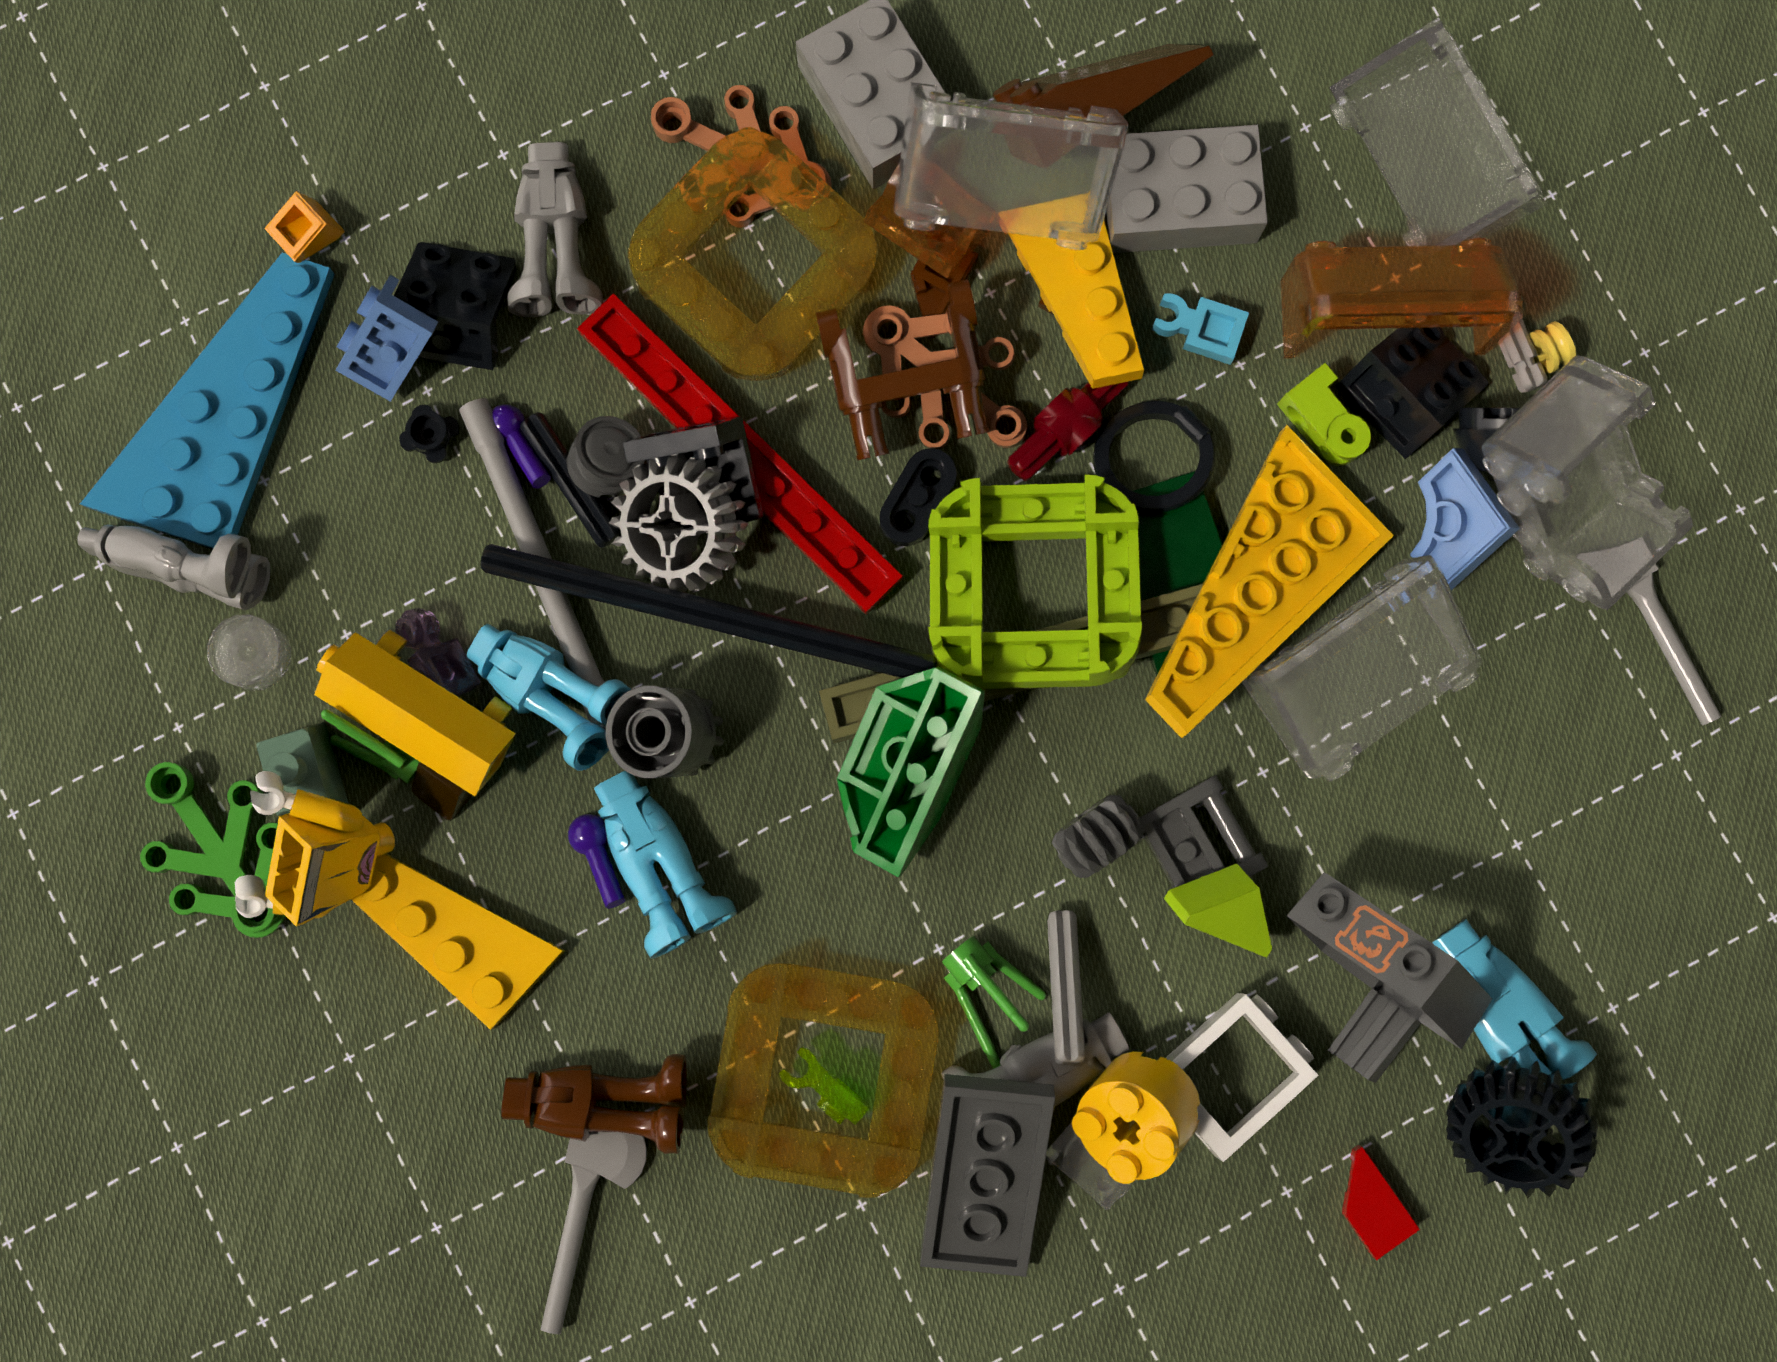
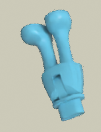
[466,624,631,771]

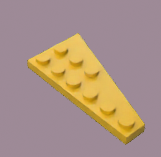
[1145,425,1394,738]

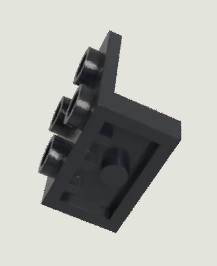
[394,242,516,370]
[1336,311,1489,459]
[622,416,763,529]

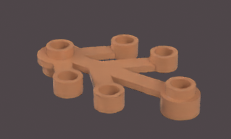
[651,85,832,228]
[863,305,1028,449]

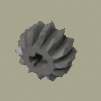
[1052,795,1145,878]

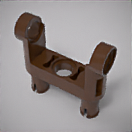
[816,279,990,461]

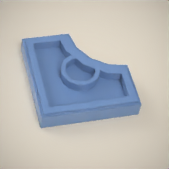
[1410,448,1520,594]

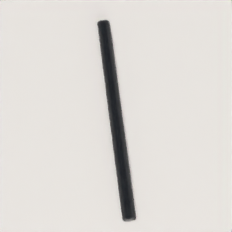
[480,544,937,678]

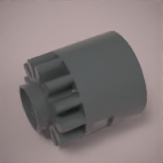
[606,686,724,778]

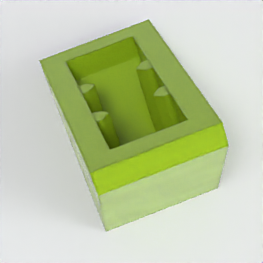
[1164,864,1272,958]

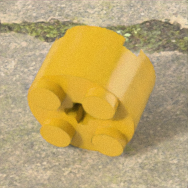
[1072,1051,1200,1184]

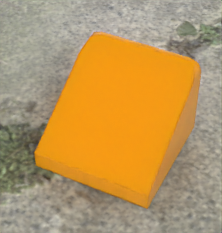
[264,191,345,263]

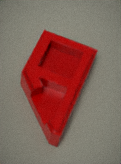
[1342,1145,1420,1260]

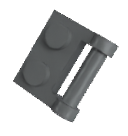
[1138,775,1269,888]

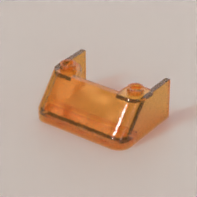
[1281,238,1523,358]

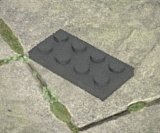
[920,1074,1055,1277]

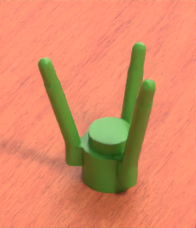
[321,709,419,784]
[942,935,1046,1069]

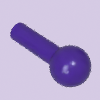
[492,404,551,488]
[568,814,625,909]

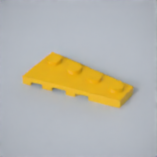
[998,190,1144,389]
[351,853,565,1030]

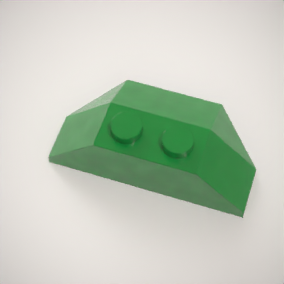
[837,666,985,877]

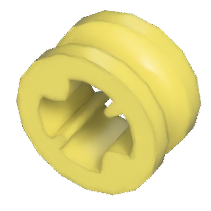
[1529,321,1576,374]

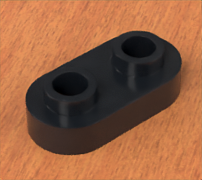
[880,448,957,547]

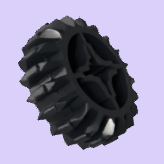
[1446,1057,1598,1198]

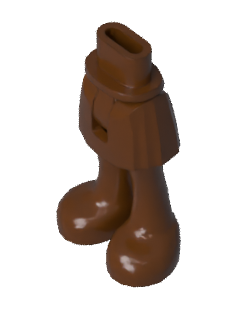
[501,1054,687,1154]

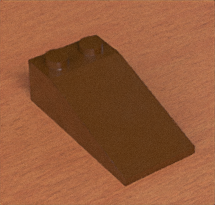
[982,44,1214,168]

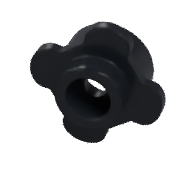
[399,405,460,464]

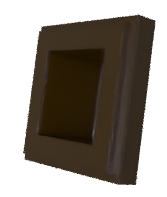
[412,762,473,821]

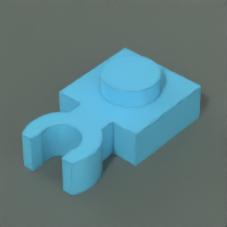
[1152,293,1249,365]

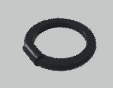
[1093,401,1215,513]

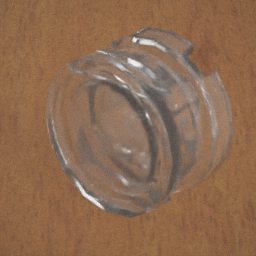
[207,614,291,691]

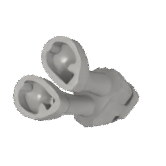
[507,142,603,317]

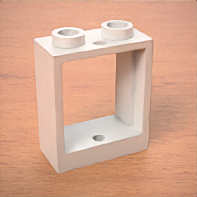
[1166,993,1319,1162]

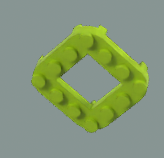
[928,475,1142,689]

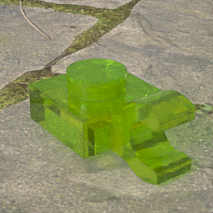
[779,1046,869,1125]

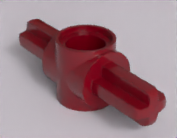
[1007,381,1129,481]

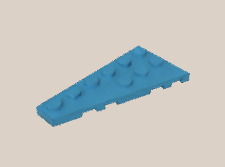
[80,252,335,549]

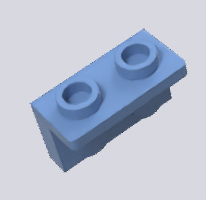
[335,274,438,402]

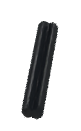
[520,412,621,548]

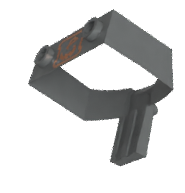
[1286,872,1492,1083]

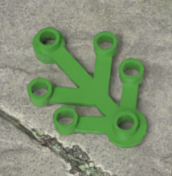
[140,762,285,938]

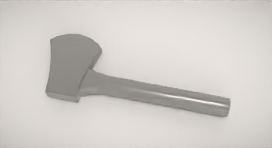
[1576,540,1722,726]
[540,1131,647,1334]

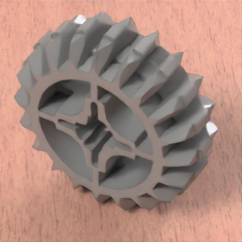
[609,453,748,592]

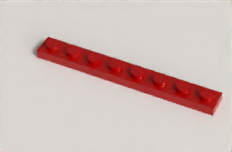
[577,293,903,615]

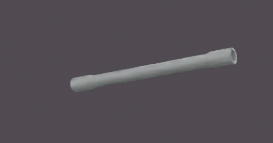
[459,398,606,729]

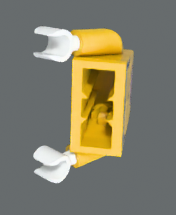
[235,771,395,927]

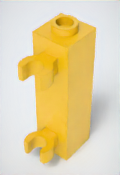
[314,630,516,796]

